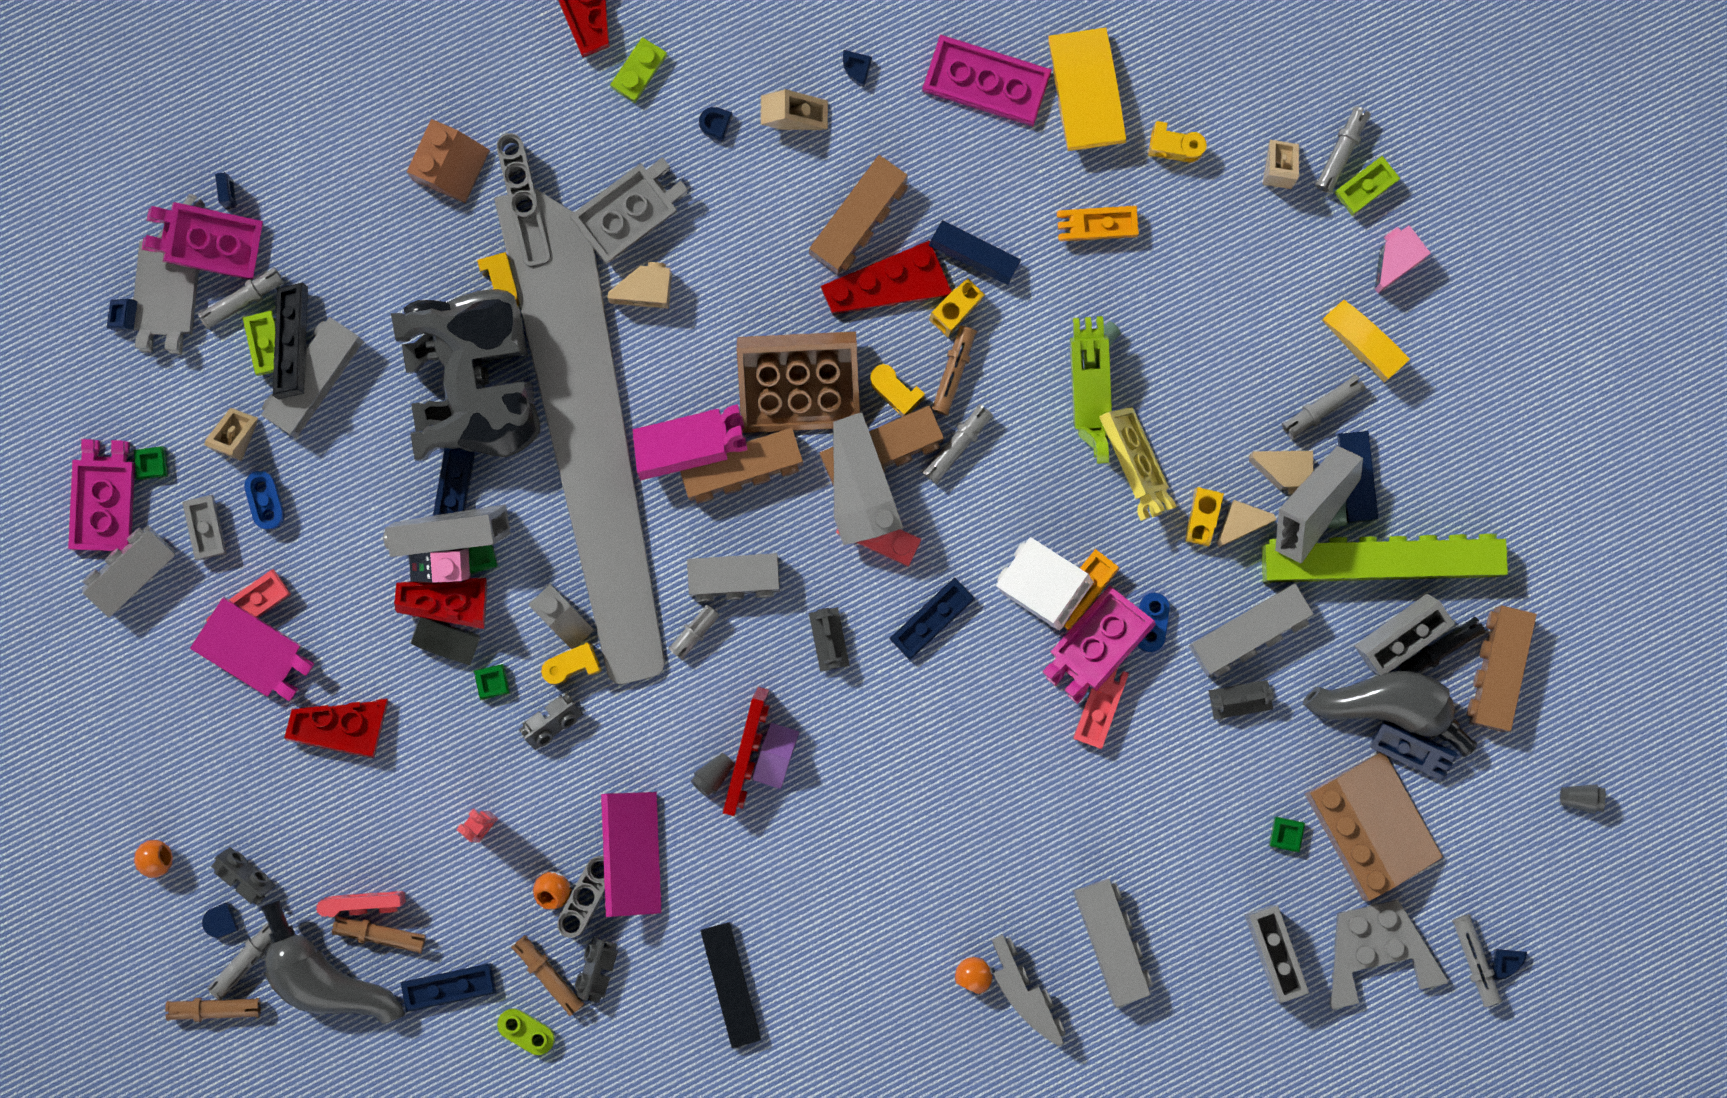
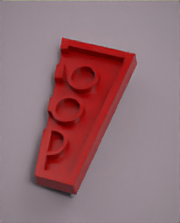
[820,241,952,315]
[723,687,770,816]

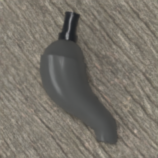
[1303,671,1477,757]
[262,900,405,1024]

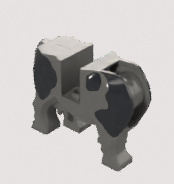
[391,289,540,461]

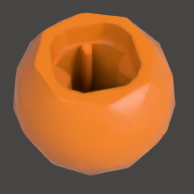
[134,840,173,878]
[532,872,571,910]
[955,957,993,995]

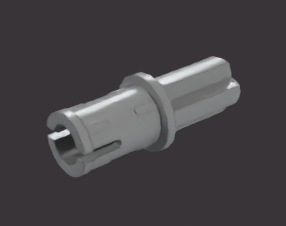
[668,605,719,660]

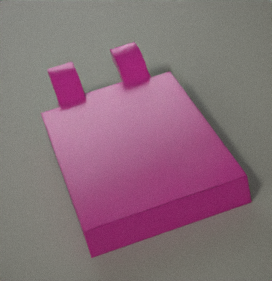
[141,202,263,280]
[632,404,748,481]
[68,439,135,551]
[1042,586,1156,704]
[190,597,315,702]

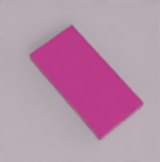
[922,34,1052,127]
[601,792,661,917]

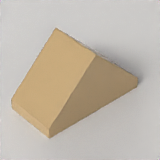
[1262,139,1299,189]
[204,408,258,461]
[1216,500,1277,548]

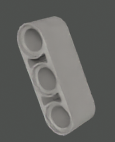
[557,856,605,938]

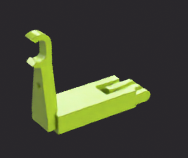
[1070,316,1112,464]

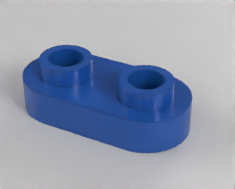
[244,471,285,530]
[1137,592,1170,653]

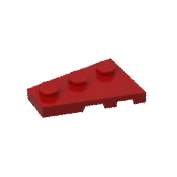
[284,699,389,759]

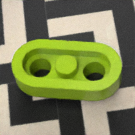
[497,1008,555,1055]

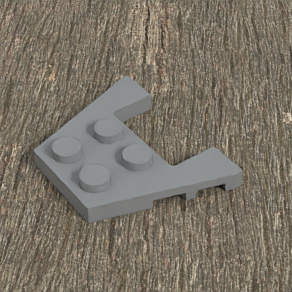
[1330,900,1448,1009]

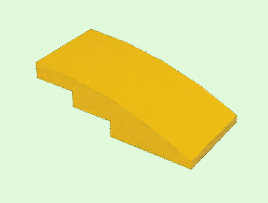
[1048,27,1126,151]

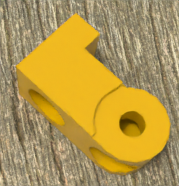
[1148,121,1207,163]
[477,252,519,306]
[929,278,985,338]
[870,364,925,417]
[1185,487,1224,547]
[541,643,603,685]

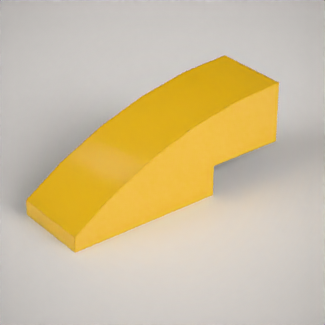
[1322,300,1410,383]

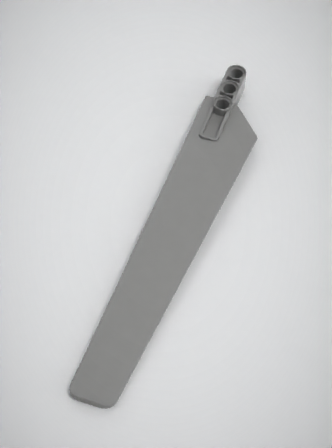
[494,133,665,684]

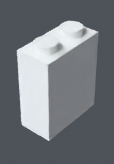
[996,537,1094,631]

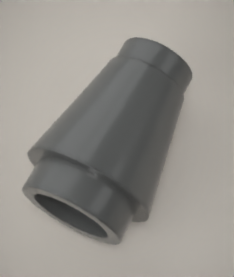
[691,753,735,797]
[1560,784,1606,814]

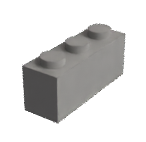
[82,525,175,618]
[687,553,780,602]
[1354,594,1455,676]
[1244,905,1309,1003]

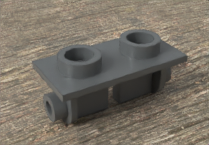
[809,607,850,672]
[1208,680,1274,720]
[519,693,584,750]
[211,847,276,906]
[575,937,618,1003]

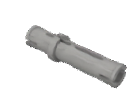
[1315,106,1371,194]
[198,267,285,330]
[1282,375,1366,439]
[922,404,994,485]
[1452,914,1502,1007]
[207,922,272,1000]

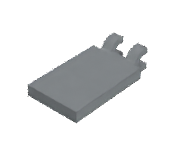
[570,157,688,265]
[133,241,199,355]

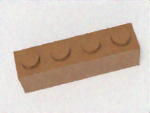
[809,155,909,275]
[819,405,944,488]
[680,428,803,504]
[1467,605,1537,732]

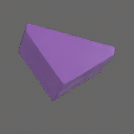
[752,723,799,789]

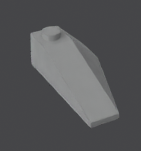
[833,412,903,545]

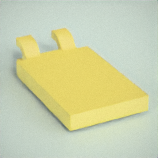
[1099,407,1177,521]

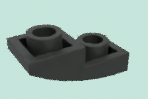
[410,617,480,665]

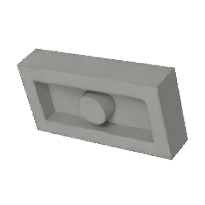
[182,495,227,561]

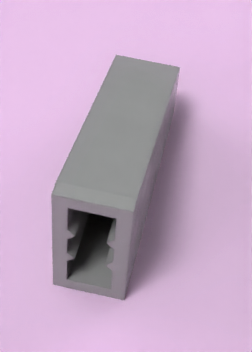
[1275,446,1363,563]
[383,504,511,557]

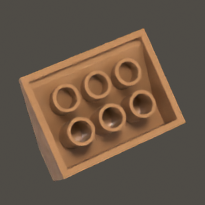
[736,331,860,433]
[1304,752,1443,901]

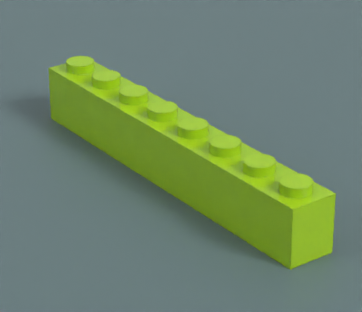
[1261,534,1508,583]

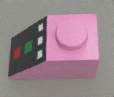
[1375,225,1431,293]
[409,548,471,583]

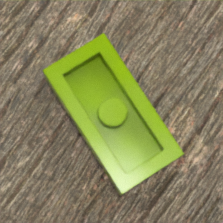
[610,37,668,103]
[1334,156,1401,216]
[242,310,276,376]

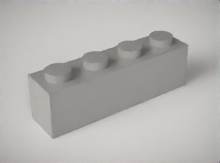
[261,317,364,439]
[1188,583,1314,678]
[1073,879,1153,1008]

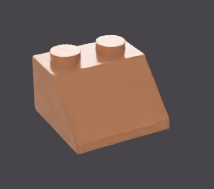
[407,119,490,204]

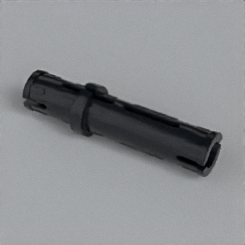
[1399,617,1485,673]

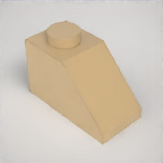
[760,89,828,130]
[607,262,672,309]
[1249,451,1314,495]

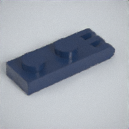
[1370,720,1458,780]

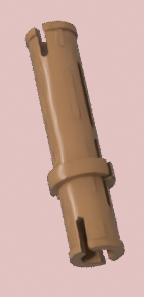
[931,325,977,416]
[332,916,426,954]
[511,935,584,1017]
[165,998,261,1022]

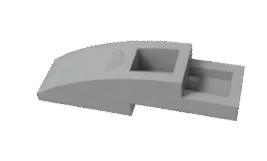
[991,934,1066,1046]

